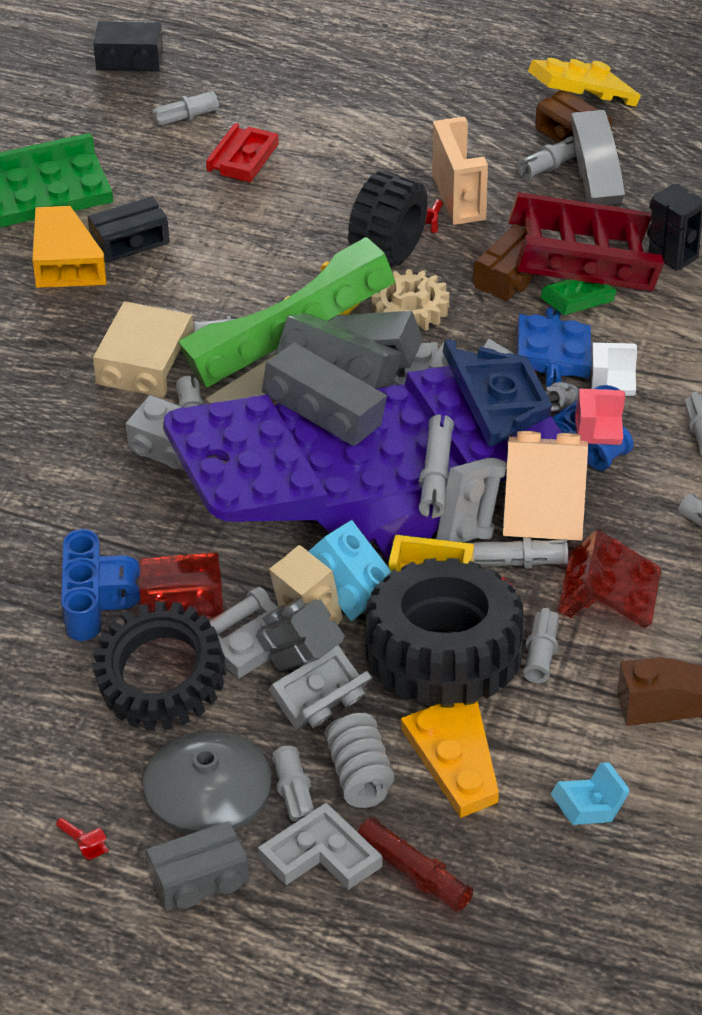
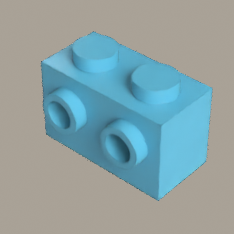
[308,520,392,621]

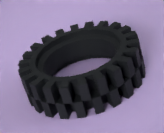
[92,601,226,730]

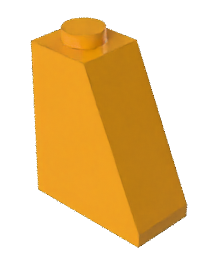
[32,206,107,288]

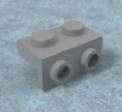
[125,395,186,472]
[268,645,372,731]

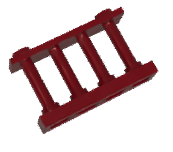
[508,192,664,291]

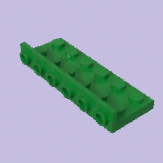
[0,133,114,227]

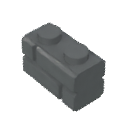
[256,598,345,672]
[145,821,249,911]

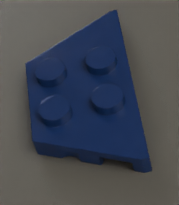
[442,340,552,446]

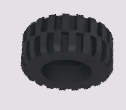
[366,558,524,707]

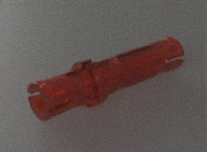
[358,817,474,912]

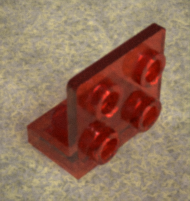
[558,529,661,628]
[139,553,223,618]

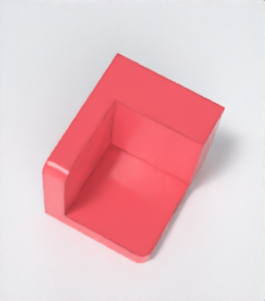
[575,389,625,445]

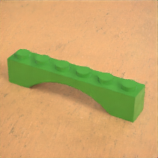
[179,237,396,388]

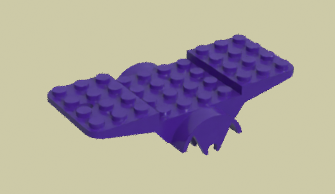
[163,366,562,565]

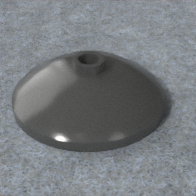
[143,730,272,835]

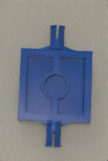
[516,307,592,387]

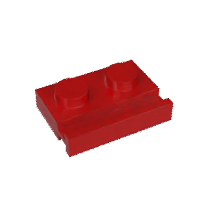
[206,123,279,182]

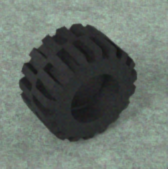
[348,170,428,267]

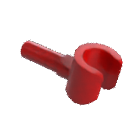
[425,199,443,233]
[56,818,109,860]

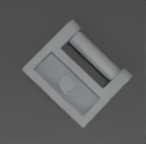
[436,458,507,543]
[210,587,278,679]

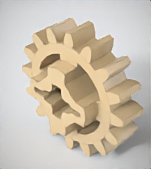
[372,269,449,331]

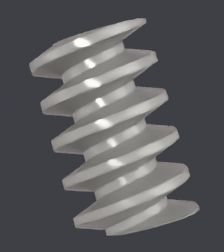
[324,713,394,808]

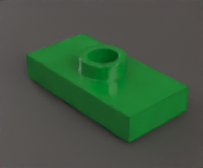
[540,279,617,315]

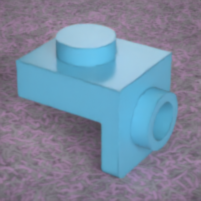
[551,762,629,825]

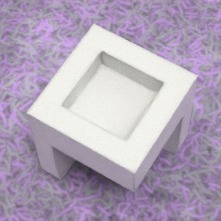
[591,343,637,396]

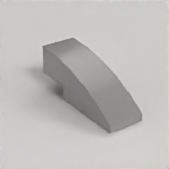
[570,110,625,205]

